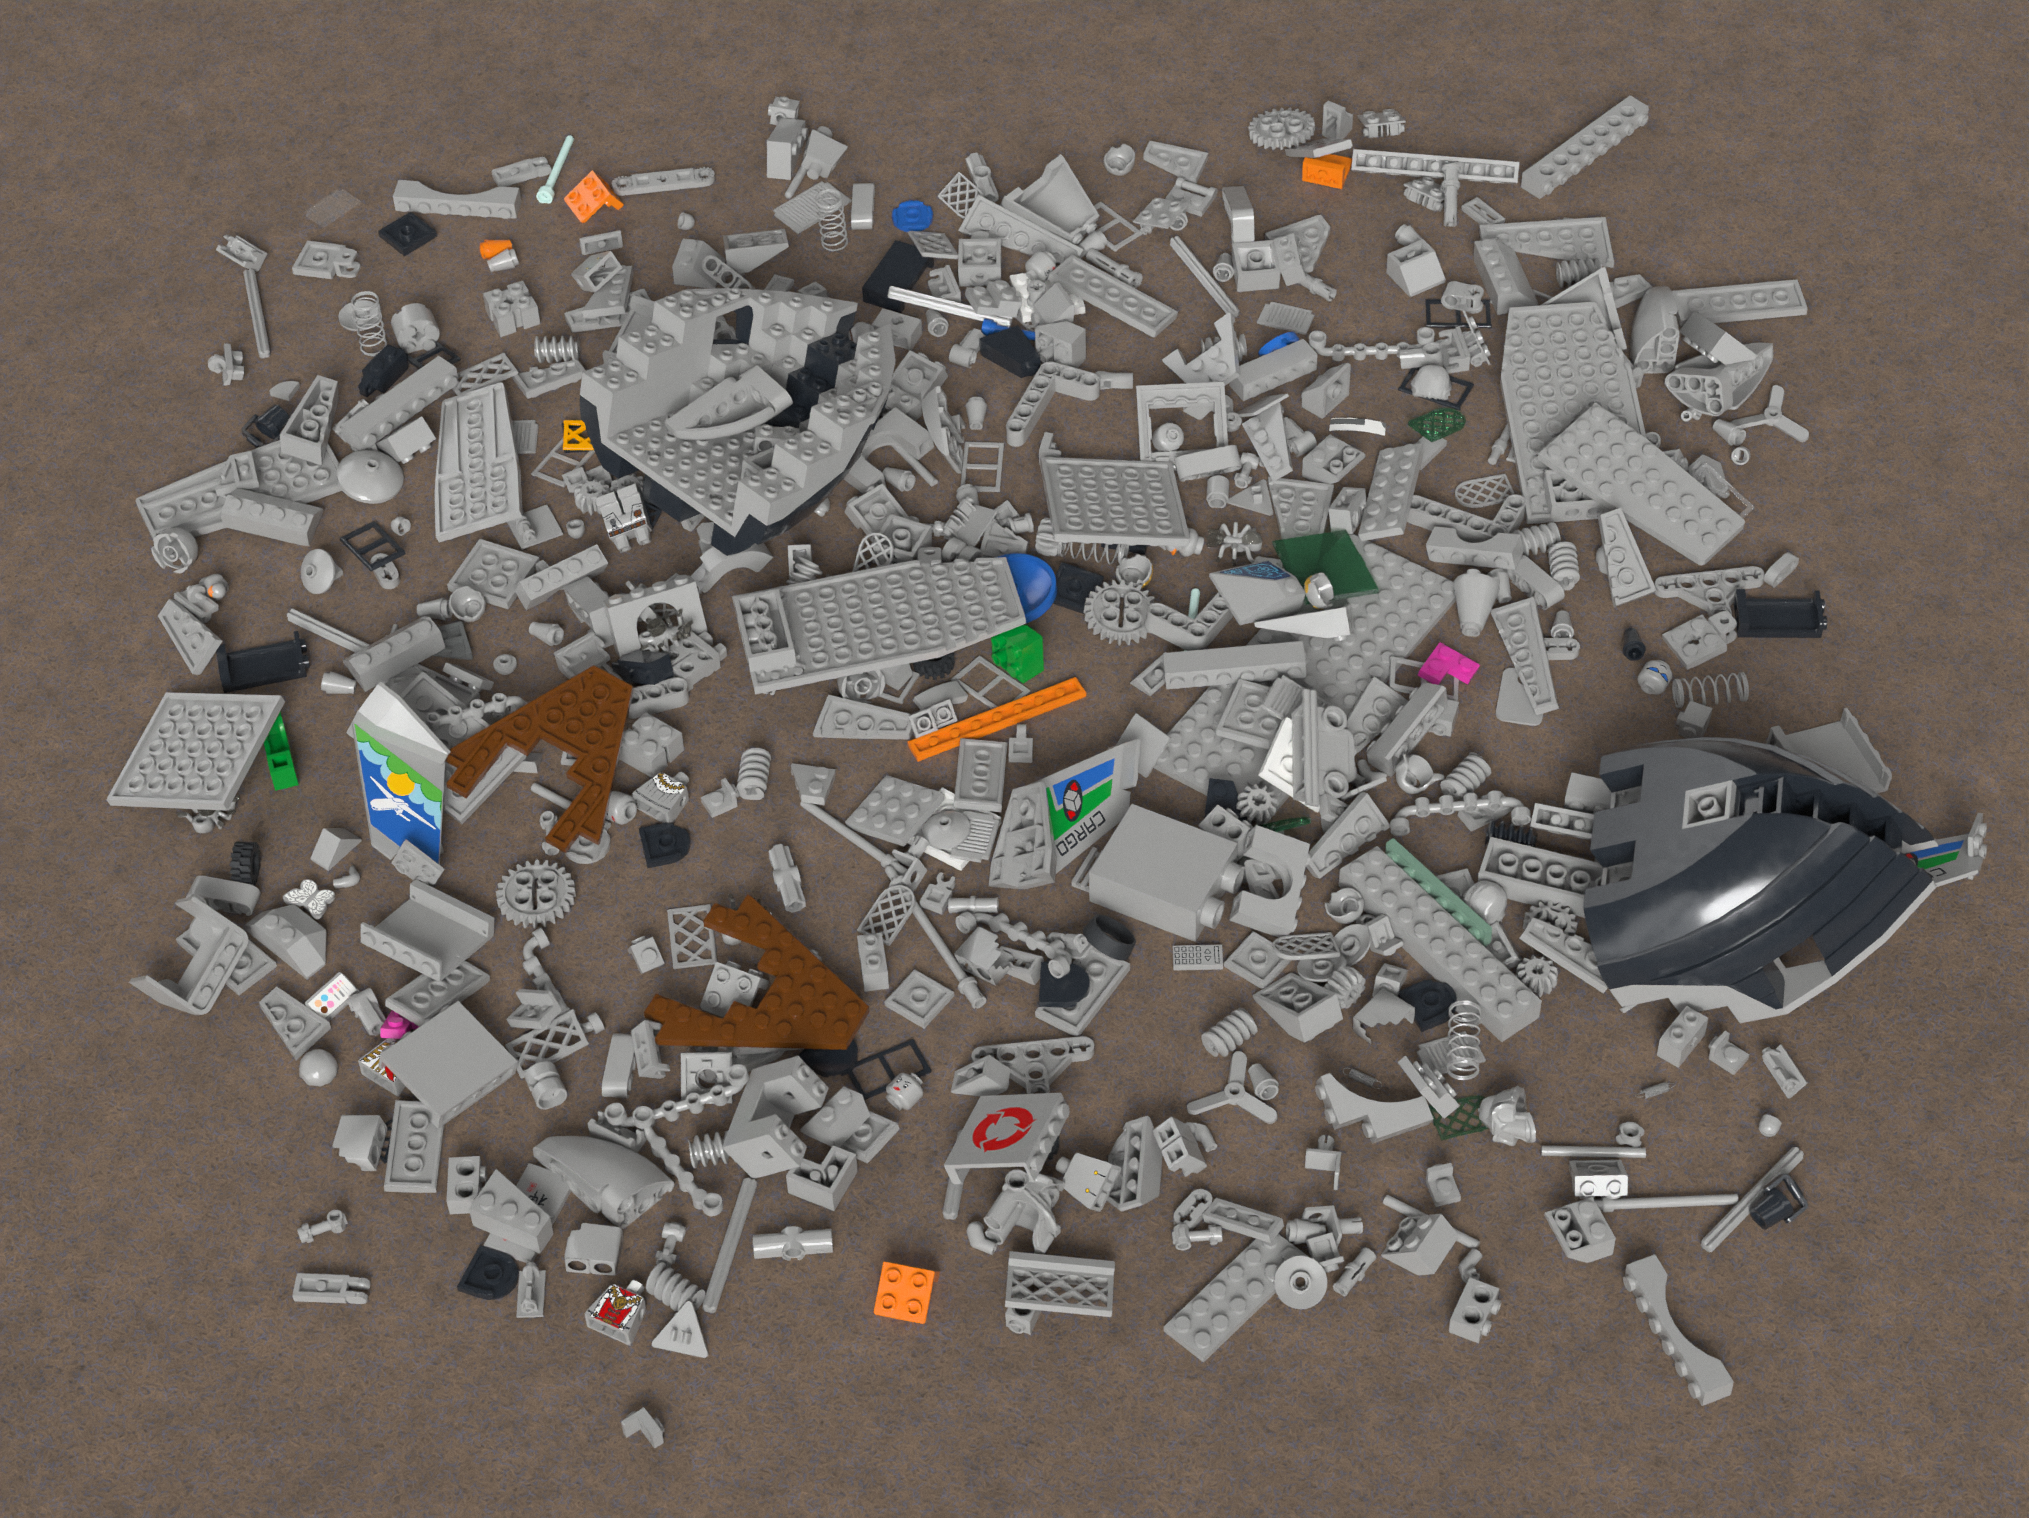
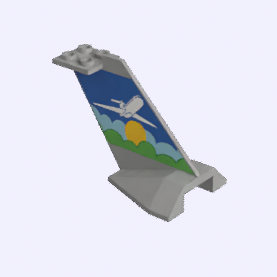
[346,681,451,888]

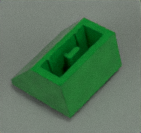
[991,625,1044,684]

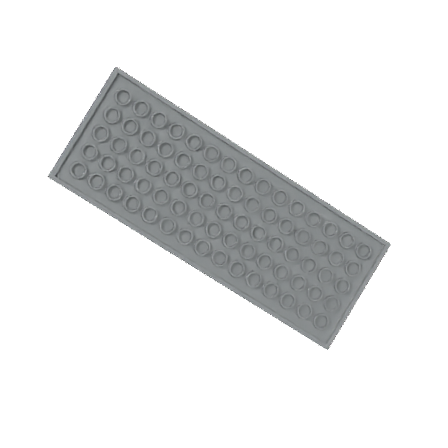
[1154,534,1456,826]

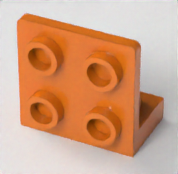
[1302,154,1352,189]
[564,170,624,223]
[874,1262,940,1324]

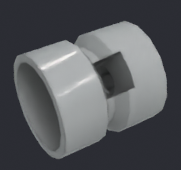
[942,537,983,563]
[524,1061,567,1110]

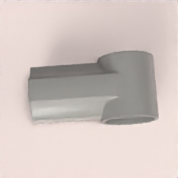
[949,328,985,369]
[1400,342,1444,369]
[1284,417,1317,457]
[346,987,386,1036]

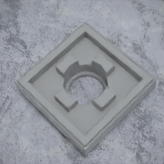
[681,1052,733,1104]

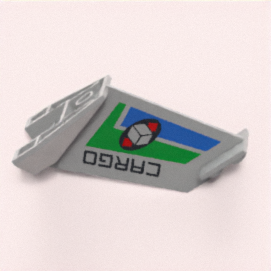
[989,739,1141,889]
[1904,813,1987,887]

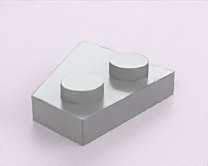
[215,451,259,496]
[980,518,1029,558]
[791,763,836,805]

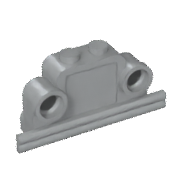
[1292,689,1357,807]

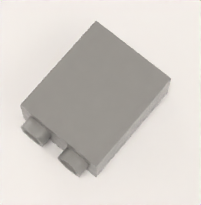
[1089,804,1245,942]

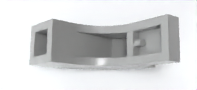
[691,543,773,593]

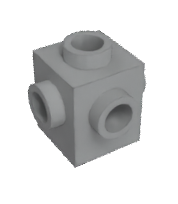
[768,97,800,126]

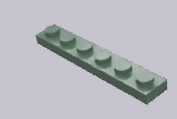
[1385,838,1492,947]

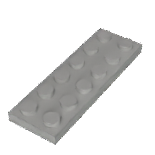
[1048,255,1178,338]
[1672,279,1808,326]
[1358,443,1424,541]
[1164,1234,1308,1362]

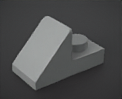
[1319,793,1349,832]

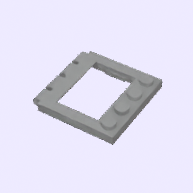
[1136,382,1228,471]

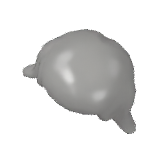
[1395,753,1445,794]

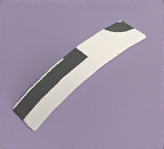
[1329,418,1386,436]

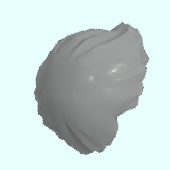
[1411,364,1452,400]
[1463,880,1507,925]

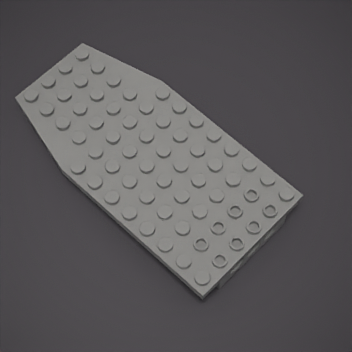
[1500,302,1647,524]
[732,557,1026,694]

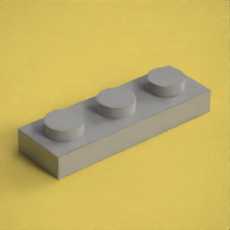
[1203,1198,1284,1243]

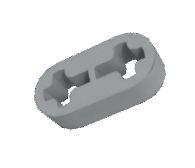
[1764,552,1799,588]
[370,553,400,589]
[1544,638,1580,660]
[1173,1189,1212,1231]

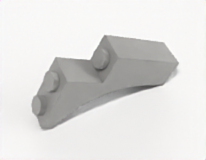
[1315,1073,1433,1144]

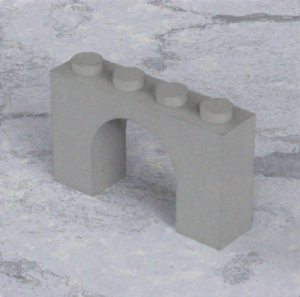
[844,407,934,494]
[603,575,708,659]
[1229,825,1311,937]

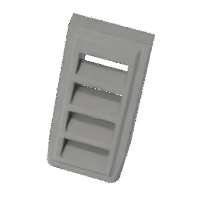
[999,946,1044,985]

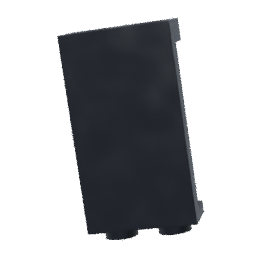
[862,240,934,313]
[1733,589,1827,638]
[216,631,310,693]

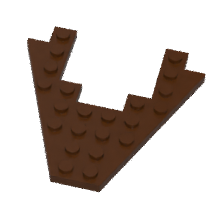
[445,665,633,853]
[644,894,869,1050]

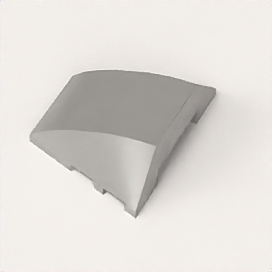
[921,386,966,474]

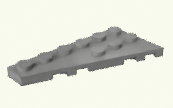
[1268,476,1334,580]

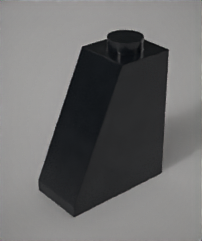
[979,325,1041,378]

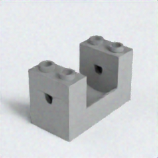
[722,1056,829,1179]

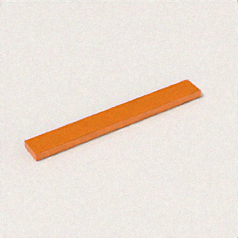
[908,677,1086,761]

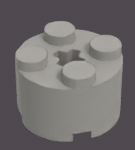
[391,303,439,353]

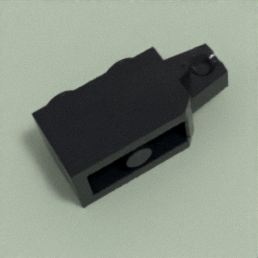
[358,344,409,397]
[611,650,674,685]

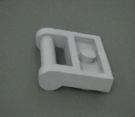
[1165,177,1218,217]

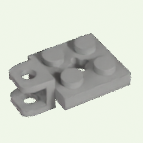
[292,241,361,279]
[1662,611,1737,670]

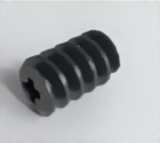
[1485,819,1538,847]

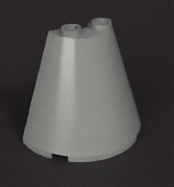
[1003,154,1099,245]
[1541,267,1627,351]

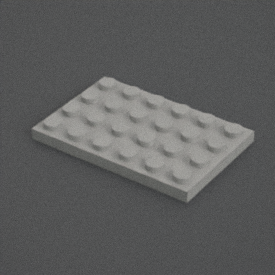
[399,672,527,825]

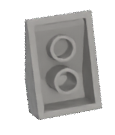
[1253,973,1343,1043]

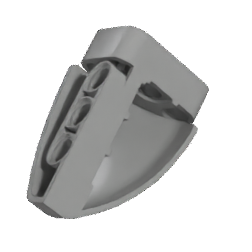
[1630,286,1680,373]
[1665,343,1773,416]
[665,365,793,440]
[533,1136,674,1229]

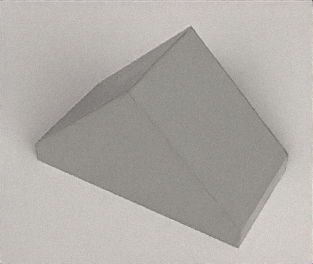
[311,828,362,871]

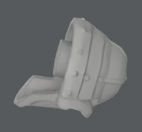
[1478,1086,1536,1146]

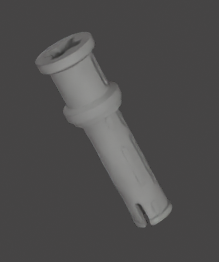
[1441,163,1460,227]
[1086,248,1143,289]

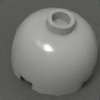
[151,527,198,573]
[837,669,885,704]

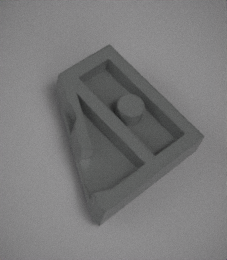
[432,621,473,660]

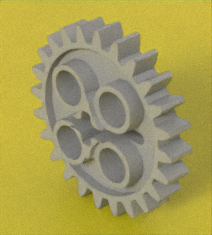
[1248,108,1315,150]
[1084,580,1155,645]
[496,860,576,929]

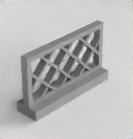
[1005,1251,1115,1317]

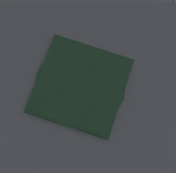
[1272,530,1379,605]

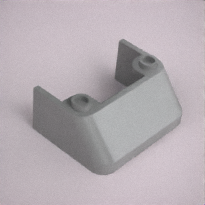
[129,896,248,1015]

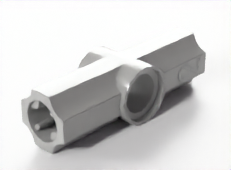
[965,152,999,203]
[768,844,806,913]
[753,1226,833,1261]

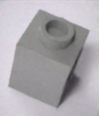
[1005,1292,1042,1335]

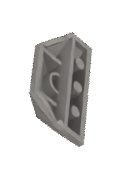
[243,904,327,979]
[1106,1116,1163,1212]

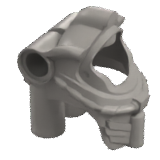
[984,1169,1065,1255]

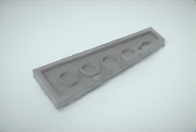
[958,195,1085,265]
[1491,597,1559,715]

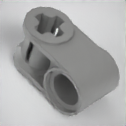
[1441,281,1484,314]

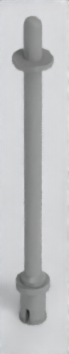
[885,865,986,1009]

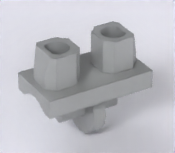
[208,343,244,385]
[174,584,219,624]

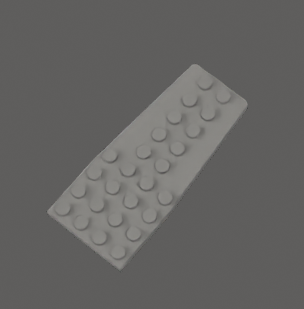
[434,382,523,543]
[1537,403,1745,565]
[136,440,342,539]

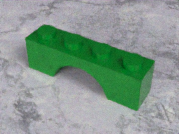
[264,711,298,791]

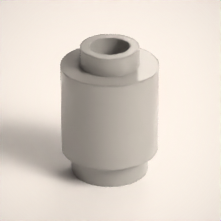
[1206,475,1229,508]

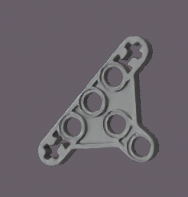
[1654,566,1765,623]
[971,1036,1094,1094]

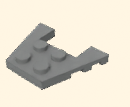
[1162,312,1240,385]

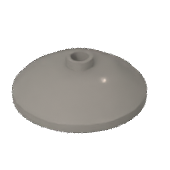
[336,450,404,504]

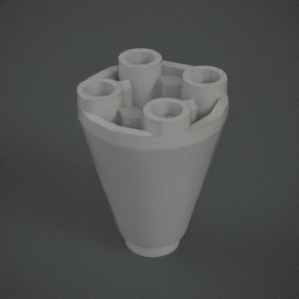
[1454,569,1500,637]

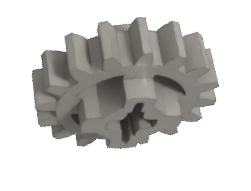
[1523,901,1577,936]

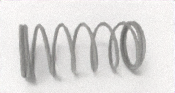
[815,189,848,251]
[351,291,387,356]
[1057,542,1129,565]
[1672,672,1749,709]
[1446,1000,1481,1080]

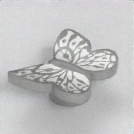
[283,879,335,919]

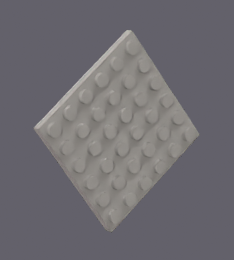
[1040,457,1190,547]
[106,692,285,810]

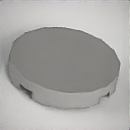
[564,828,611,864]

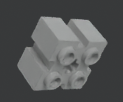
[483,280,540,337]

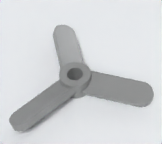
[1730,385,1809,442]
[1187,1051,1278,1124]

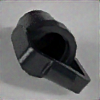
[242,404,290,448]
[1749,1174,1808,1230]

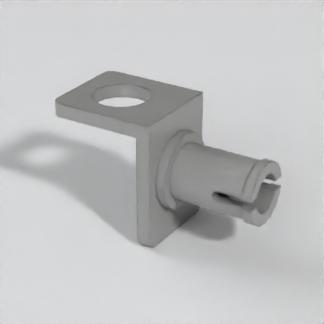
[892,835,930,892]
[1305,1135,1341,1190]
[1301,1206,1363,1248]

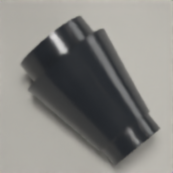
[1623,628,1646,661]

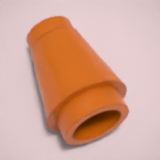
[480,240,512,259]

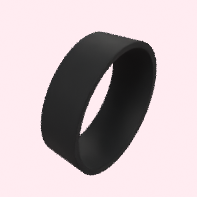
[1083,914,1136,961]

